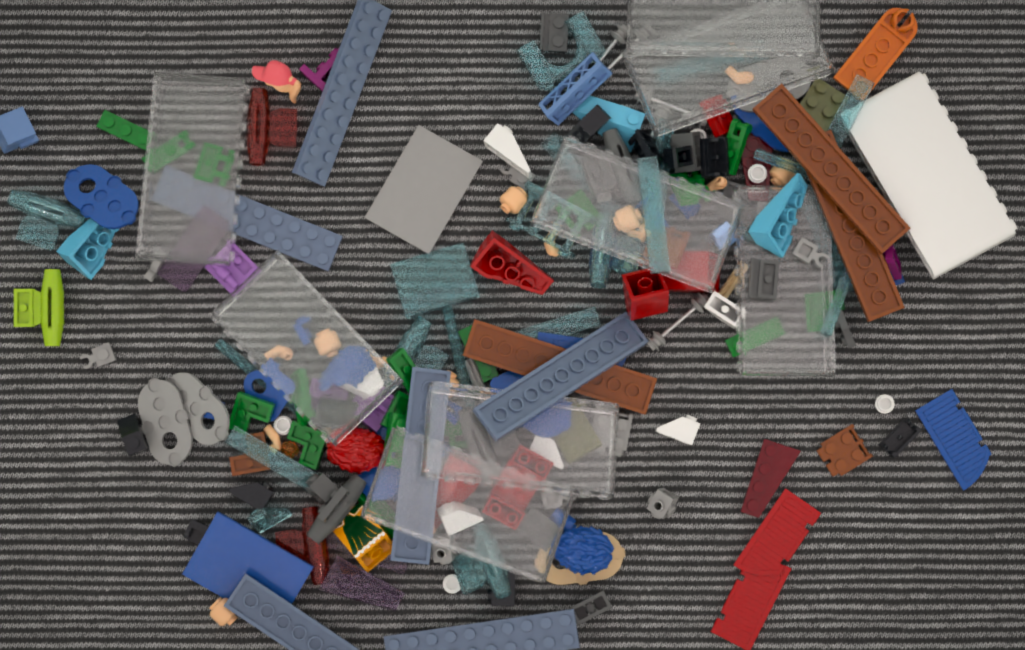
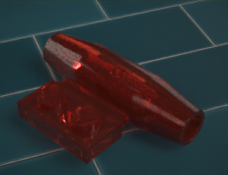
[246,88,298,166]
[275,506,329,585]

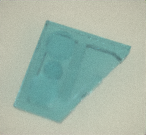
[247,508,292,534]

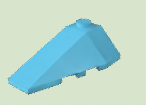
[572,96,645,153]
[748,173,808,258]
[56,219,119,280]

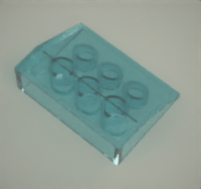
[390,242,480,319]

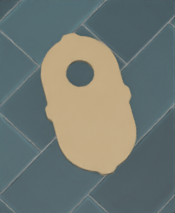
[534,532,625,585]

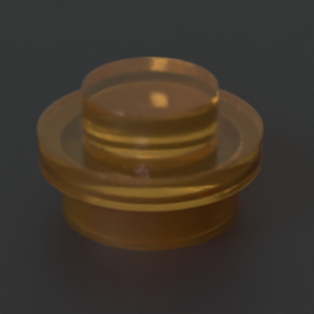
[280,441,299,459]

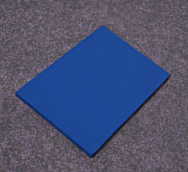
[182,511,314,603]

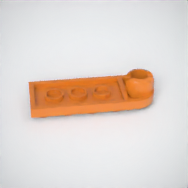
[832,8,917,101]

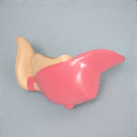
[252,60,301,104]

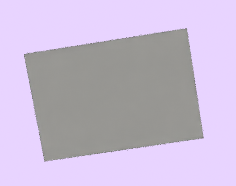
[364,125,483,254]

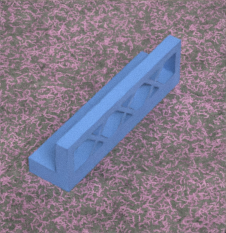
[538,52,613,126]

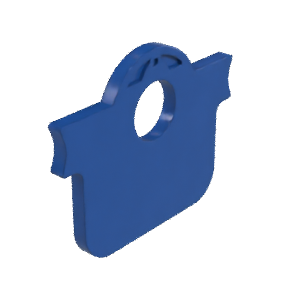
[244,358,296,422]

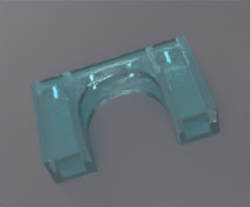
[516,11,606,91]

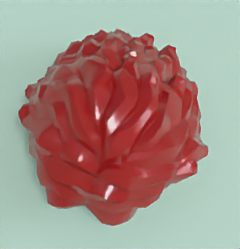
[326,426,385,474]

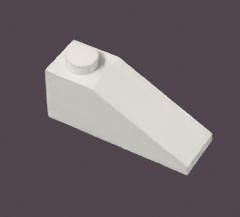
[483,124,532,179]

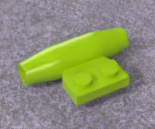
[14,269,64,346]

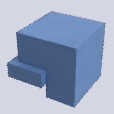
[0,106,39,154]

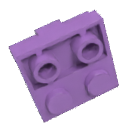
[205,240,259,295]

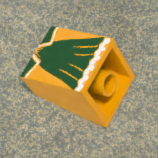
[333,503,392,573]

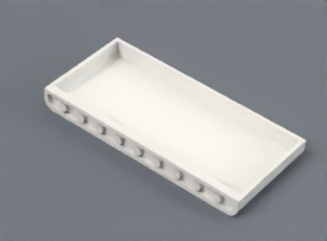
[838,72,1017,280]

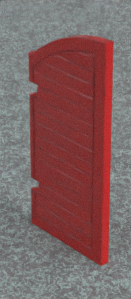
[733,488,821,576]
[710,565,792,650]

